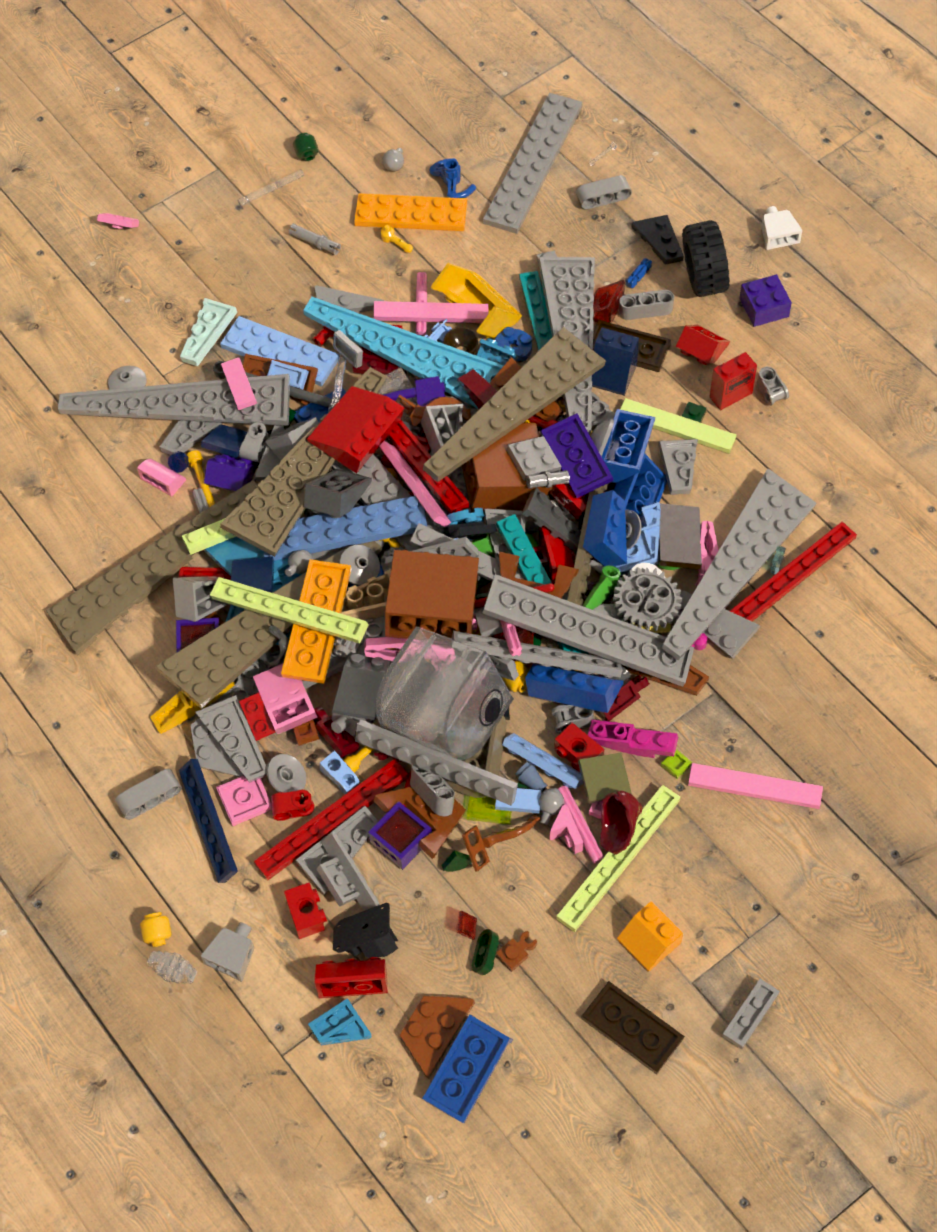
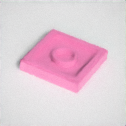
[216,776,272,826]

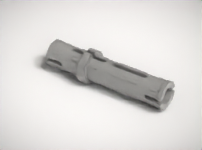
[289,223,341,255]

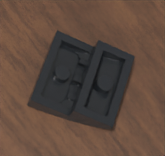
[439,521,497,539]

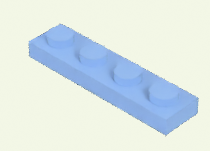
[502,733,583,789]

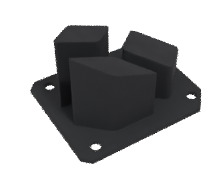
[332,903,398,958]

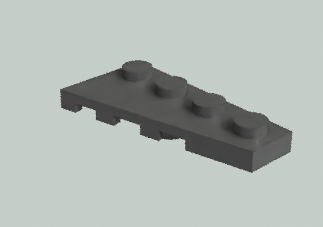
[522,487,581,554]

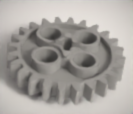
[613,567,682,631]

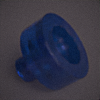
[168,451,189,473]

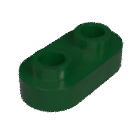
[472,929,499,975]

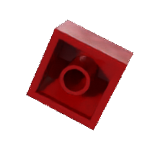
[676,324,730,365]

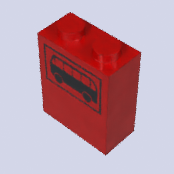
[709,352,757,411]

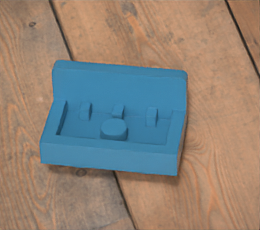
[476,338,519,365]

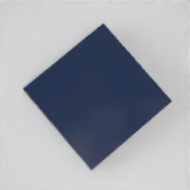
[201,424,247,458]
[231,556,274,593]

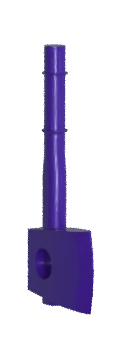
[383,376,445,406]

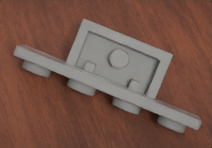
[316,832,380,911]

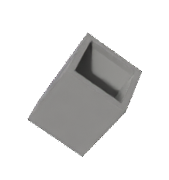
[266,417,318,460]

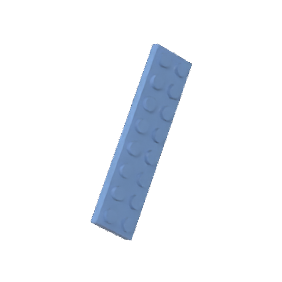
[264,496,428,561]

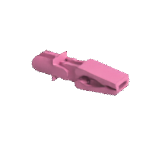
[695,521,719,586]
[364,637,455,665]

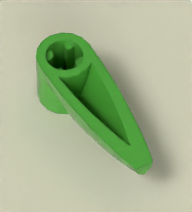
[583,566,621,610]

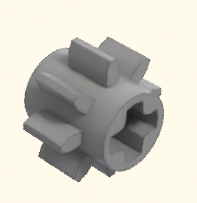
[333,636,359,658]

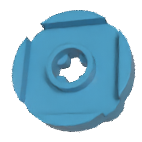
[447,508,485,525]

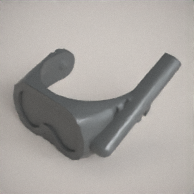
[260,625,289,669]

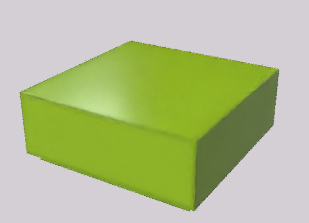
[661,749,692,779]

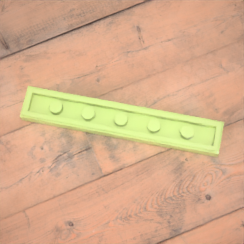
[620,398,737,454]

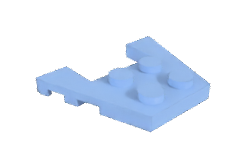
[616,502,661,576]

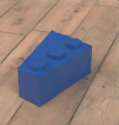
[583,490,627,567]

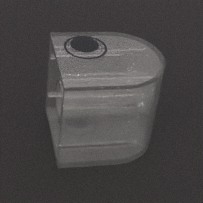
[376,626,514,760]

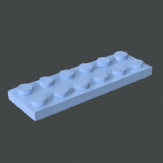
[220,316,340,387]

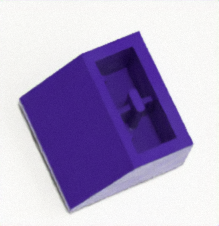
[204,454,257,491]

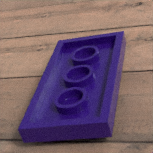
[541,413,614,498]

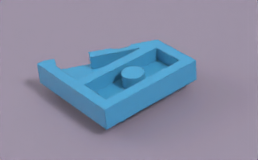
[308,998,372,1045]

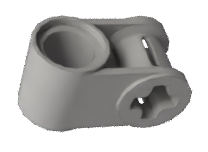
[757,366,789,406]
[239,422,270,463]
[552,705,594,733]

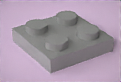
[506,436,562,481]

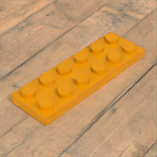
[354,193,468,231]
[281,559,352,684]

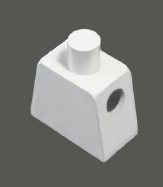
[762,206,802,250]

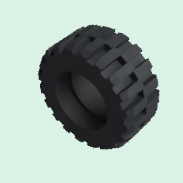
[682,220,730,297]

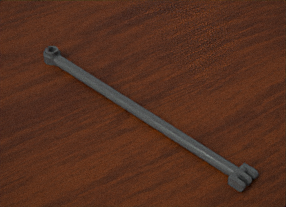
[213,361,423,436]

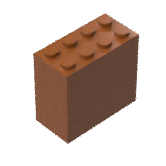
[461,423,552,512]
[385,550,479,643]

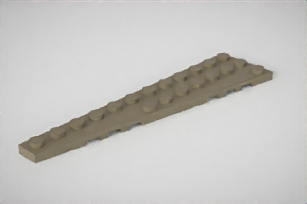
[156,541,381,709]

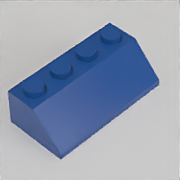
[601,409,656,483]
[613,454,667,528]
[525,663,623,713]

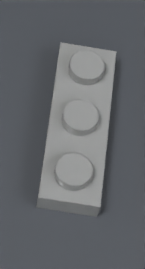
[722,979,780,1049]

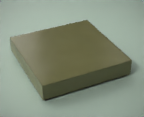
[578,752,632,804]

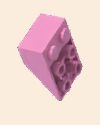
[253,664,317,734]

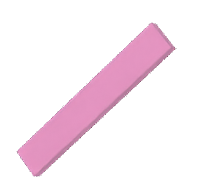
[374,301,488,323]
[380,441,451,527]
[688,763,823,809]

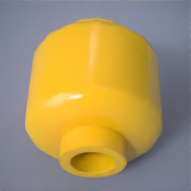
[501,661,529,692]
[140,912,172,947]

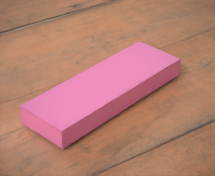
[221,357,257,410]

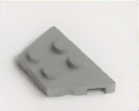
[190,697,244,777]

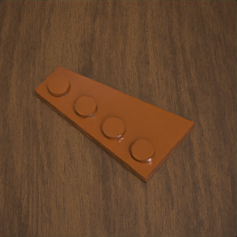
[243,354,318,405]

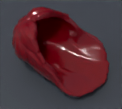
[600,791,643,855]

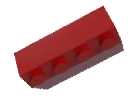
[307,386,404,474]

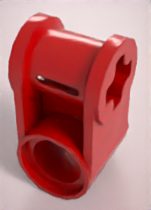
[271,790,315,821]

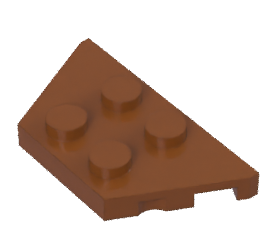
[400,996,475,1079]

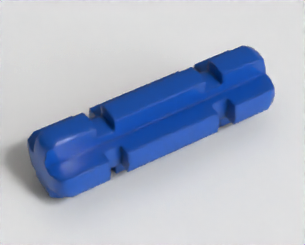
[625,258,652,289]

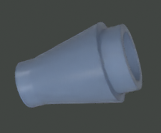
[515,762,548,793]

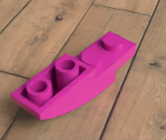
[588,720,678,758]

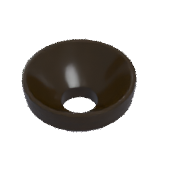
[443,327,478,355]

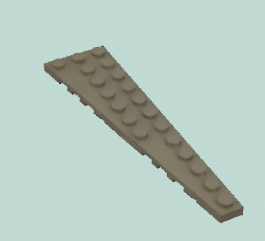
[423,327,606,482]
[220,367,388,557]
[46,480,257,656]

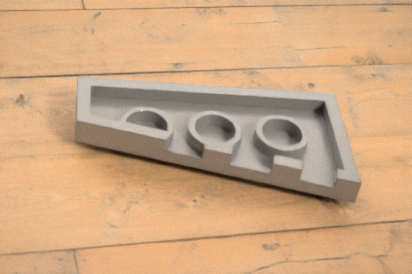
[385,537,478,569]
[678,590,761,659]

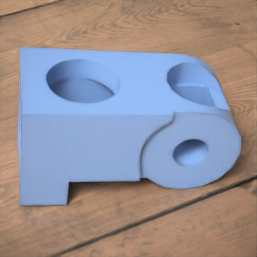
[320,751,360,794]

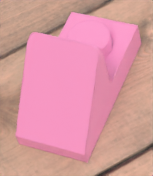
[550,804,583,854]

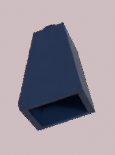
[592,328,639,396]

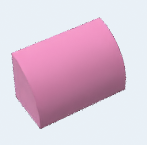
[137,459,186,497]

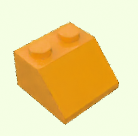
[617,901,683,972]

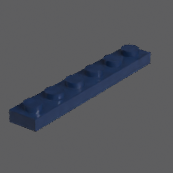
[179,758,238,883]

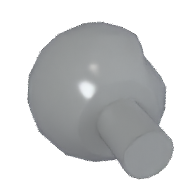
[382,148,404,171]
[285,550,313,577]
[539,788,565,825]

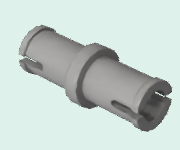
[526,470,570,489]

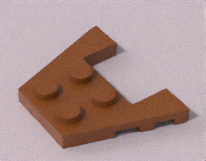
[499,552,579,599]
[374,787,466,859]

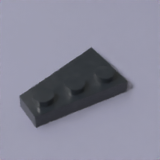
[632,215,684,265]

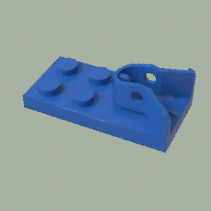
[422,1014,513,1123]

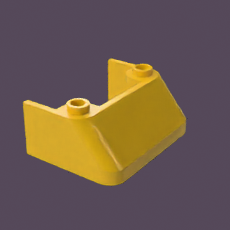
[431,263,522,338]

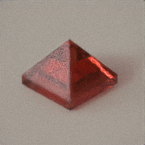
[456,911,477,940]

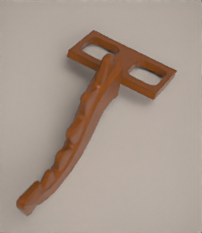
[396,394,471,427]
[462,814,540,872]

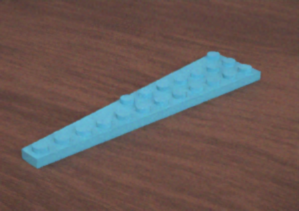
[303,297,504,409]

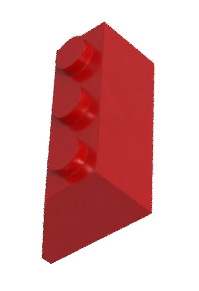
[539,525,575,585]
[315,957,388,998]

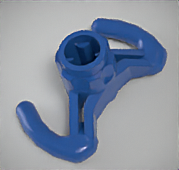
[429,158,476,198]

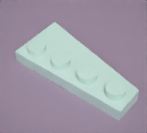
[180,298,238,366]

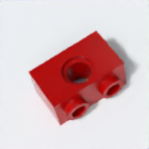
[239,692,276,741]
[554,722,605,772]
[284,882,327,939]

